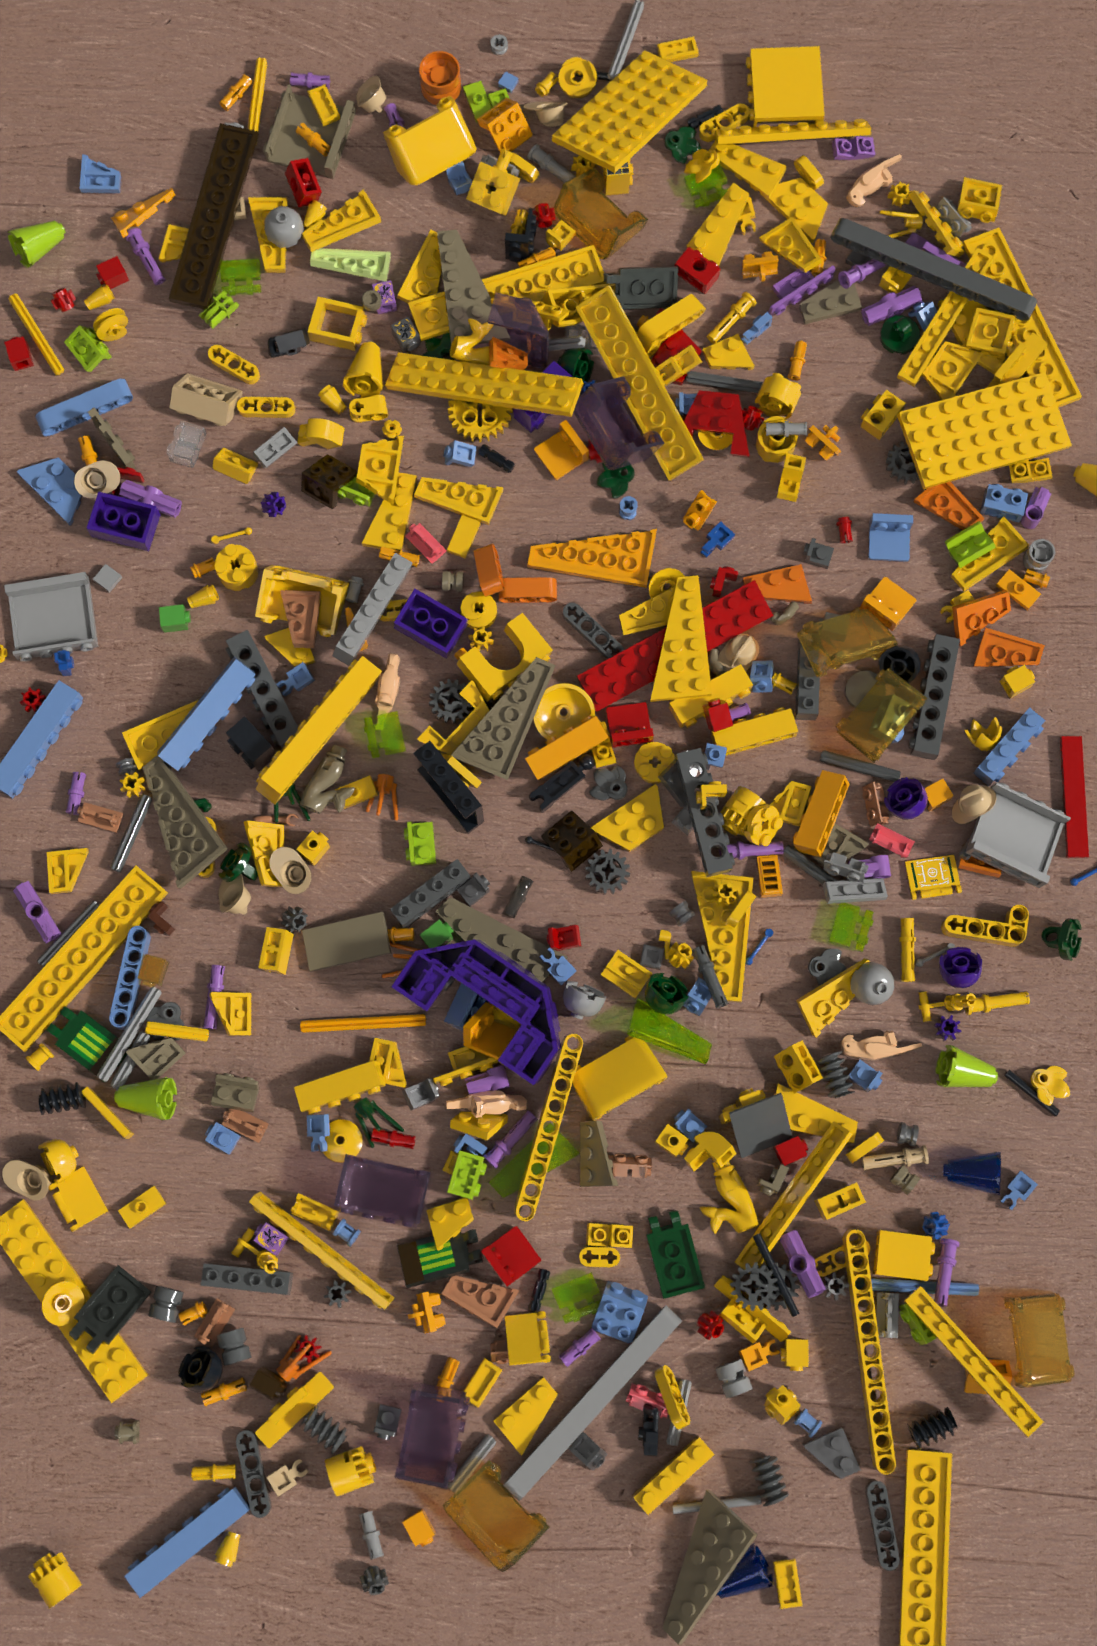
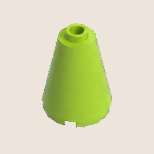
[8,221,66,268]
[935,1045,998,1087]
[114,1077,177,1120]

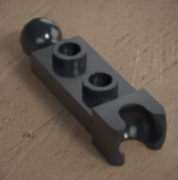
[529,754,595,813]

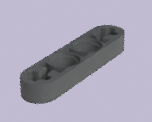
[563,602,624,659]
[236,1430,271,1518]
[866,1480,899,1571]

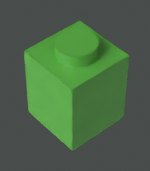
[159,604,191,633]
[420,919,454,948]

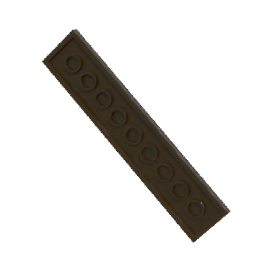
[169,123,259,310]

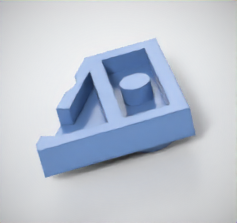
[80,155,121,193]

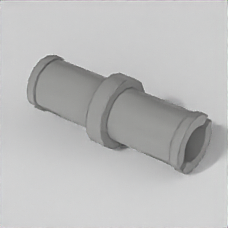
[766,421,807,437]
[359,1511,384,1560]

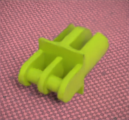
[199,291,239,329]

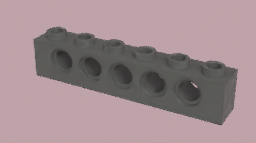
[225,630,298,749]
[909,634,960,760]
[675,748,735,878]

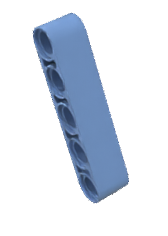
[35,379,133,436]
[109,926,151,1030]

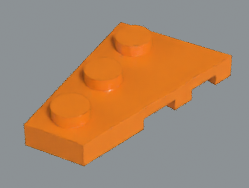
[913,482,985,530]
[742,564,812,604]
[952,590,1011,647]
[973,628,1045,667]

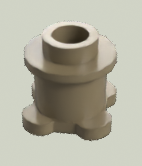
[115,1420,140,1444]

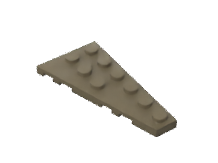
[437,230,510,344]
[451,657,556,780]
[143,755,228,889]
[435,897,568,983]
[662,1490,758,1645]

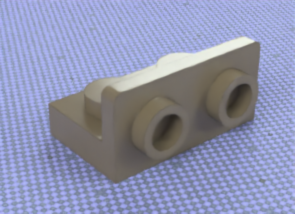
[211,1073,259,1113]
[756,1164,789,1196]

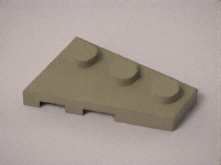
[799,280,862,325]
[88,408,136,469]
[580,1121,618,1187]

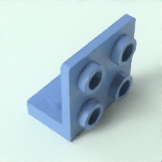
[869,513,913,562]

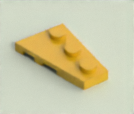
[494,1377,558,1456]

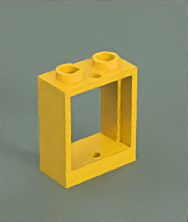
[308,297,367,351]

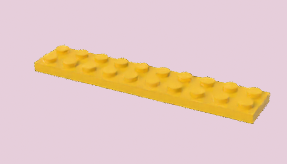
[963,228,1082,408]
[408,245,606,341]
[576,285,704,481]
[385,352,584,417]
[0,865,168,1052]
[0,1199,149,1403]
[899,1449,952,1646]

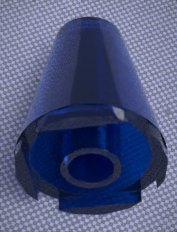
[943,1152,1001,1195]
[716,1543,775,1599]

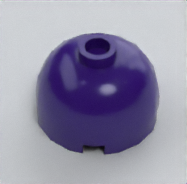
[884,777,928,820]
[939,947,982,988]

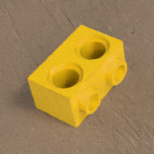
[860,390,906,440]
[774,1040,823,1094]
[815,1182,866,1221]

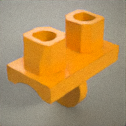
[742,251,779,282]
[805,425,841,461]
[683,490,717,531]
[408,1292,446,1334]

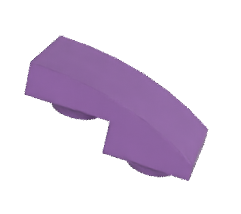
[832,136,875,160]

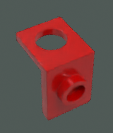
[110,467,144,495]

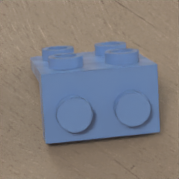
[592,1281,648,1343]

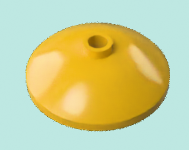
[533,683,595,740]

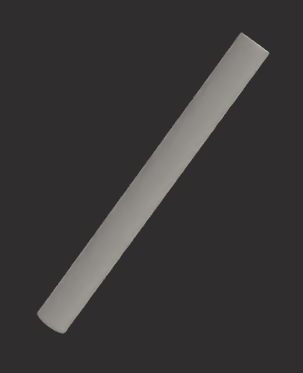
[672,1495,761,1514]

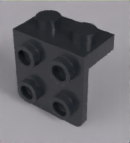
[505,208,537,262]

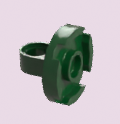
[880,316,920,355]
[219,842,258,882]
[1041,918,1082,961]

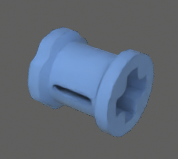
[619,496,638,520]
[332,1219,361,1247]
[793,1408,823,1438]

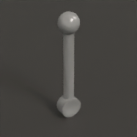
[915,943,955,967]

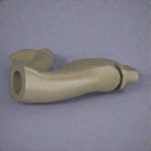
[300,745,355,814]

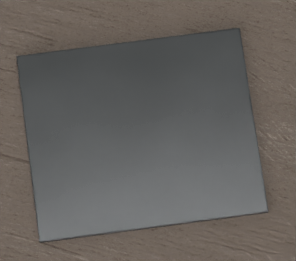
[729,1093,793,1158]

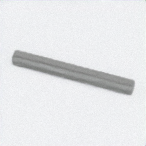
[608,0,644,80]
[97,986,161,1082]

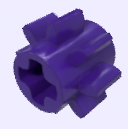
[261,492,286,517]
[934,1015,961,1041]

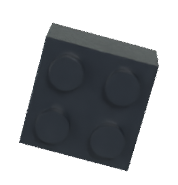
[226,716,276,772]

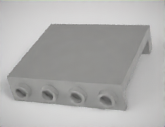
[4,572,98,662]
[965,782,1070,888]

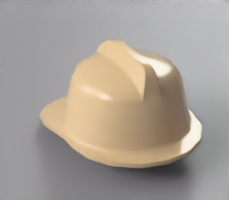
[356,76,386,113]
[524,102,567,127]
[74,460,120,498]
[718,633,759,672]
[952,785,997,824]
[269,847,311,894]
[219,874,251,915]
[2,1160,52,1201]

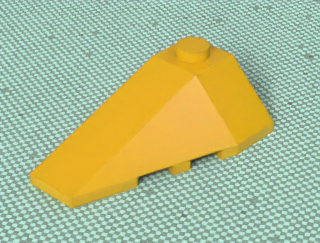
[541,283,615,327]

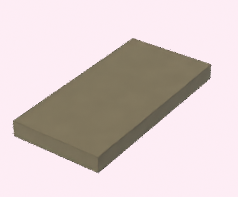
[302,912,391,972]

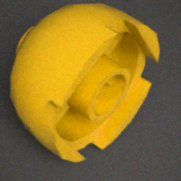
[38,1139,79,1184]

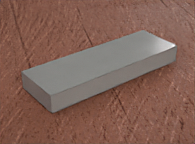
[823,878,888,904]

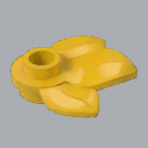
[684,149,720,184]
[1031,1066,1070,1106]

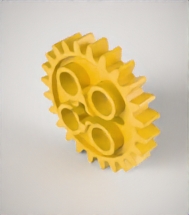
[448,399,512,443]

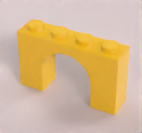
[456,612,553,702]

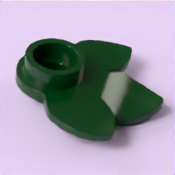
[664,127,701,164]
[422,332,456,360]
[596,459,635,499]

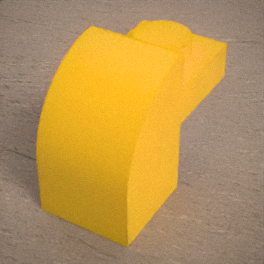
[297,418,345,449]
[776,453,806,502]
[684,1132,736,1172]

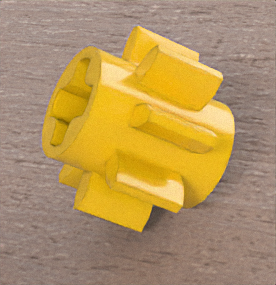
[571,155,595,179]
[888,181,912,208]
[468,626,494,652]
[119,772,146,798]
[712,879,739,906]
[667,942,694,969]

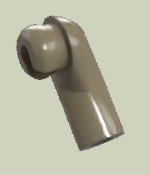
[770,601,799,625]
[708,649,727,677]

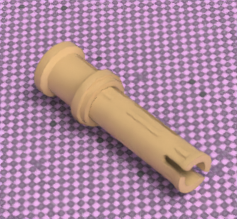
[862,1145,929,1170]

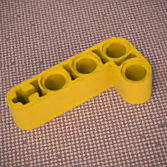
[637,294,706,358]
[941,905,1029,947]

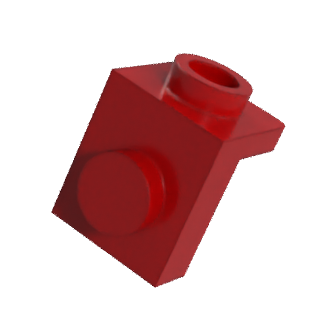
[710,566,738,598]
[547,924,581,951]

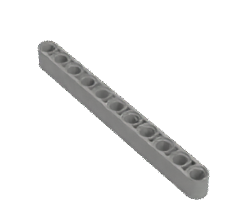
[503,1305,682,1501]

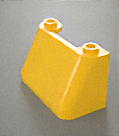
[383,96,477,185]
[255,565,349,637]
[572,1033,668,1121]

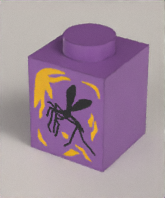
[372,281,397,314]
[253,1222,289,1256]

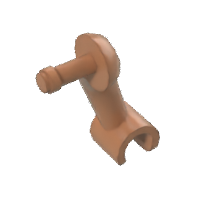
[252,814,299,826]

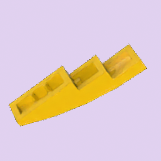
[655,345,702,387]

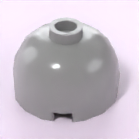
[264,206,304,248]
[851,962,894,1005]
[563,981,606,1019]

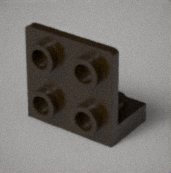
[301,454,358,509]
[541,811,603,872]

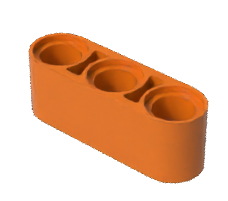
[474,543,505,597]
[498,577,557,603]

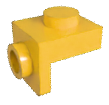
[546,220,576,251]
[696,781,727,809]

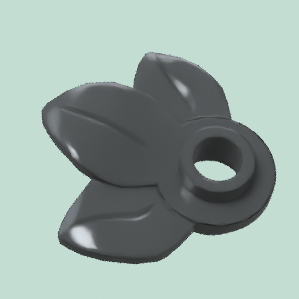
[589,765,628,801]
[808,949,847,986]
[145,1002,185,1041]

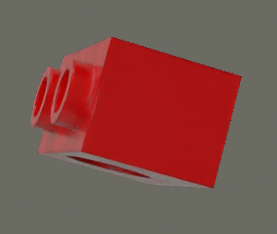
[285,158,322,208]
[675,247,720,294]

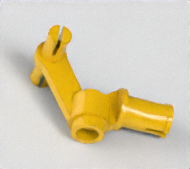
[918,991,976,1022]
[231,1227,278,1274]

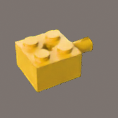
[466,148,521,216]

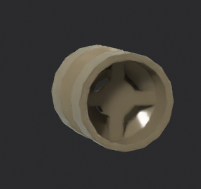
[442,571,464,592]
[890,1165,920,1195]

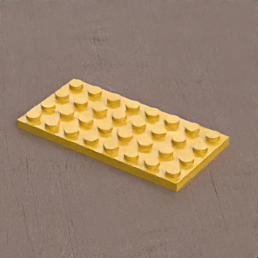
[552,50,707,173]
[897,372,1072,489]

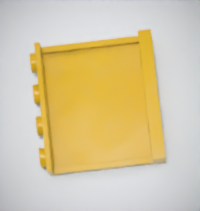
[746,46,825,127]

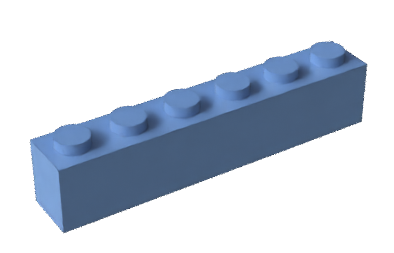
[157,656,256,771]
[0,680,83,799]
[124,1487,250,1598]

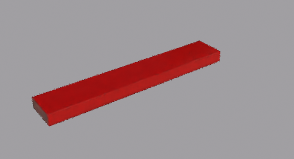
[1060,736,1089,858]

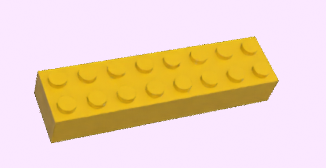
[255,656,382,805]

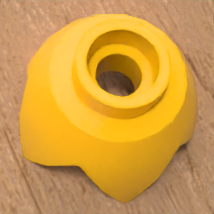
[964,717,1002,751]

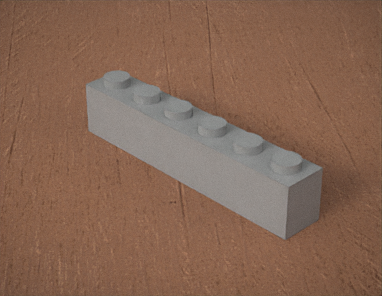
[332,553,413,666]

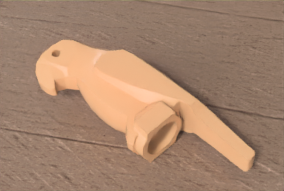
[846,155,902,207]
[375,653,400,731]
[841,1031,922,1060]
[446,1090,527,1118]

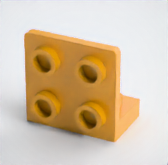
[477,97,533,152]
[534,420,589,480]
[860,577,916,631]
[463,1002,517,1060]

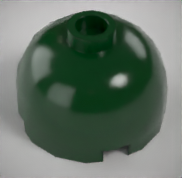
[557,348,594,387]
[645,973,688,1015]

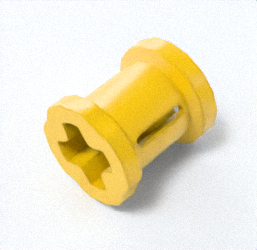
[25,1043,54,1071]

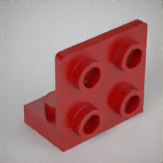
[606,702,654,748]
[481,1226,541,1287]

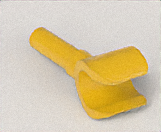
[659,930,671,960]

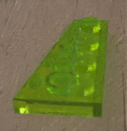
[627,998,712,1065]
[489,1123,580,1199]

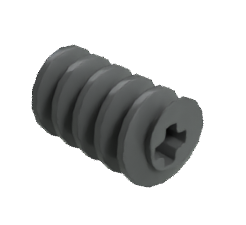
[817,1051,855,1098]
[300,1405,347,1454]
[750,1455,789,1506]

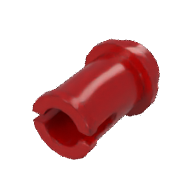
[836,517,853,544]

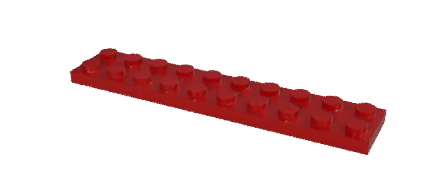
[576,580,773,712]

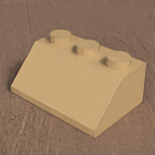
[170,373,243,426]

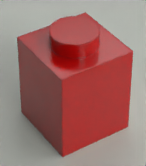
[96,256,129,290]
[4,336,34,371]
[702,698,733,732]
[773,1136,808,1166]

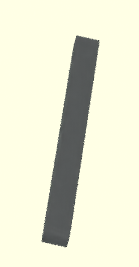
[830,218,1037,321]

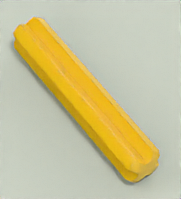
[145,1022,209,1042]

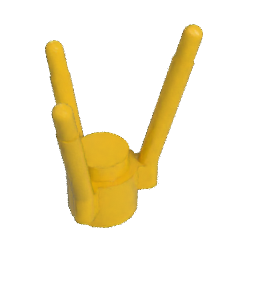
[879,210,923,238]

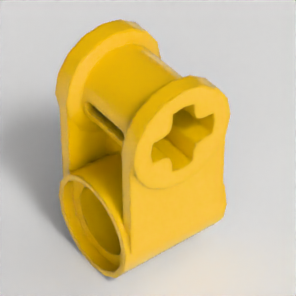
[349,395,388,423]

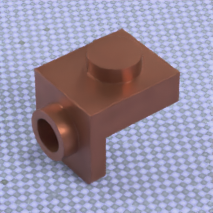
[147,901,175,936]

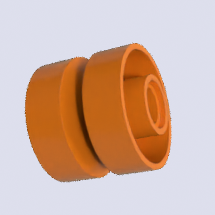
[419,51,461,105]

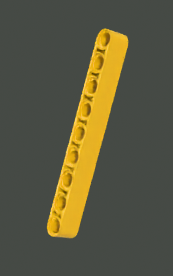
[514,1034,583,1221]

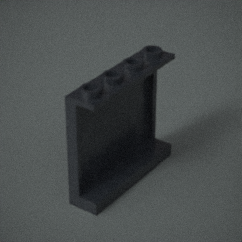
[413,741,484,834]

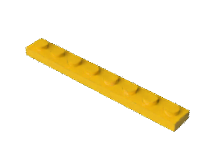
[715,119,871,144]
[897,248,994,387]
[735,1121,853,1274]
[249,1192,395,1310]
[904,1286,1044,1437]

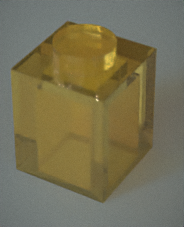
[138,954,169,988]

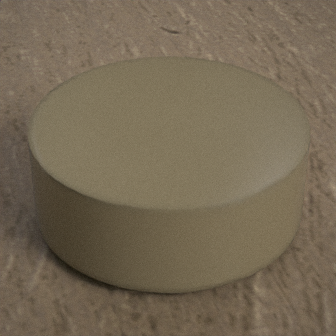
[362,290,382,311]

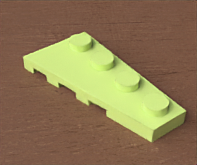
[310,248,391,282]

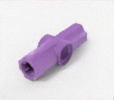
[861,286,922,326]
[119,480,182,518]
[13,881,62,943]
[779,1230,826,1298]

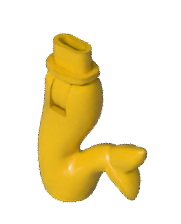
[450,318,495,365]
[699,1161,759,1234]

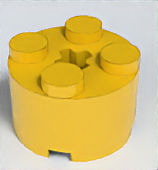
[755,373,801,419]
[756,416,798,463]
[215,544,258,591]

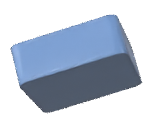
[498,72,518,93]

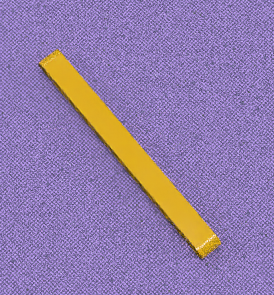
[843,1229,896,1475]

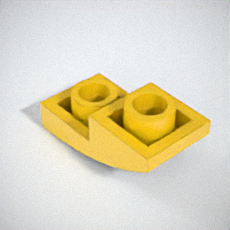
[1009,458,1053,483]
[591,721,616,768]
[586,1223,633,1248]

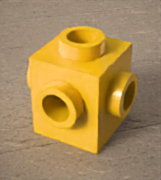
[764,1385,801,1426]

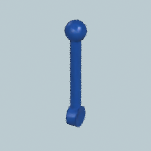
[1070,868,1097,886]
[745,929,773,965]

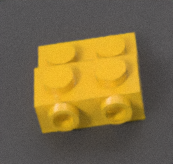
[957,177,1002,223]
[966,308,1019,357]
[719,1088,766,1124]

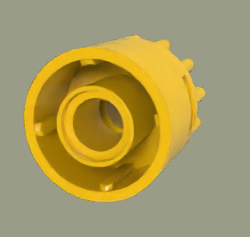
[720,786,765,836]
[325,1446,377,1497]
[28,1552,82,1609]

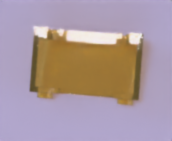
[554,168,648,260]
[797,607,898,678]
[836,668,928,764]
[1004,1293,1074,1388]
[443,1460,550,1572]

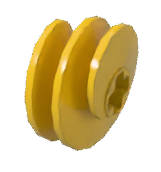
[93,308,128,341]
[460,591,497,630]

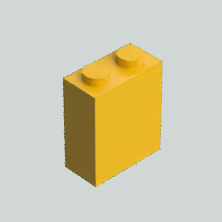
[873,1230,935,1281]

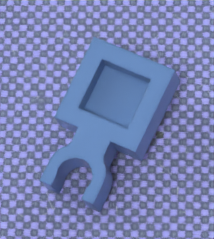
[742,312,773,345]
[276,662,315,696]
[539,947,577,985]
[307,1114,330,1152]
[1000,1170,1038,1210]

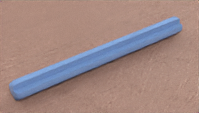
[855,1278,979,1296]

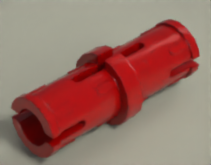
[371,1128,416,1149]

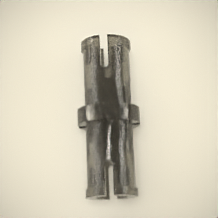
[503,876,534,919]

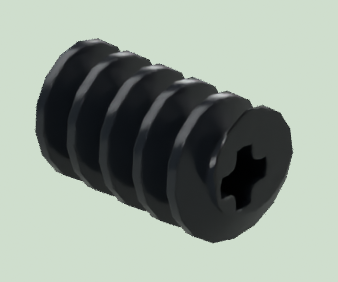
[39,1082,86,1115]
[907,1407,958,1449]

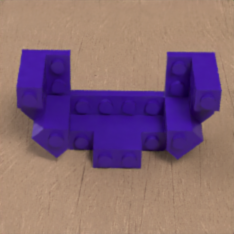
[391,939,561,1085]

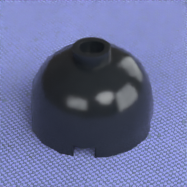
[878,645,921,687]
[178,1346,223,1392]

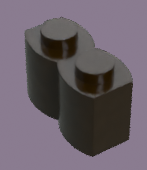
[249,1366,288,1400]

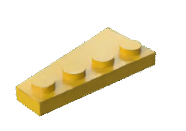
[686,183,749,267]

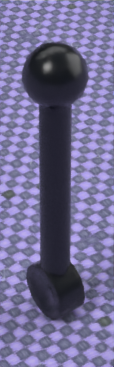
[525,836,555,852]

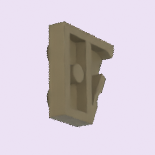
[813,823,869,866]
[126,1037,186,1080]

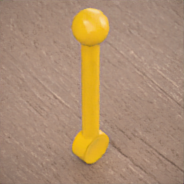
[211,527,252,544]

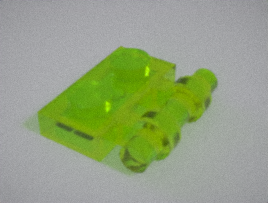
[684,164,730,208]
[220,259,262,296]
[363,711,406,759]
[828,903,874,952]
[552,1272,601,1324]

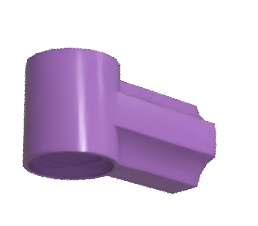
[1021,487,1051,529]
[848,855,891,879]
[465,1066,510,1094]

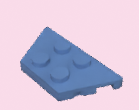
[17,457,82,526]

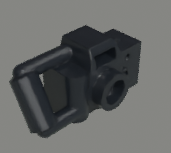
[267,328,310,358]
[638,1404,659,1456]

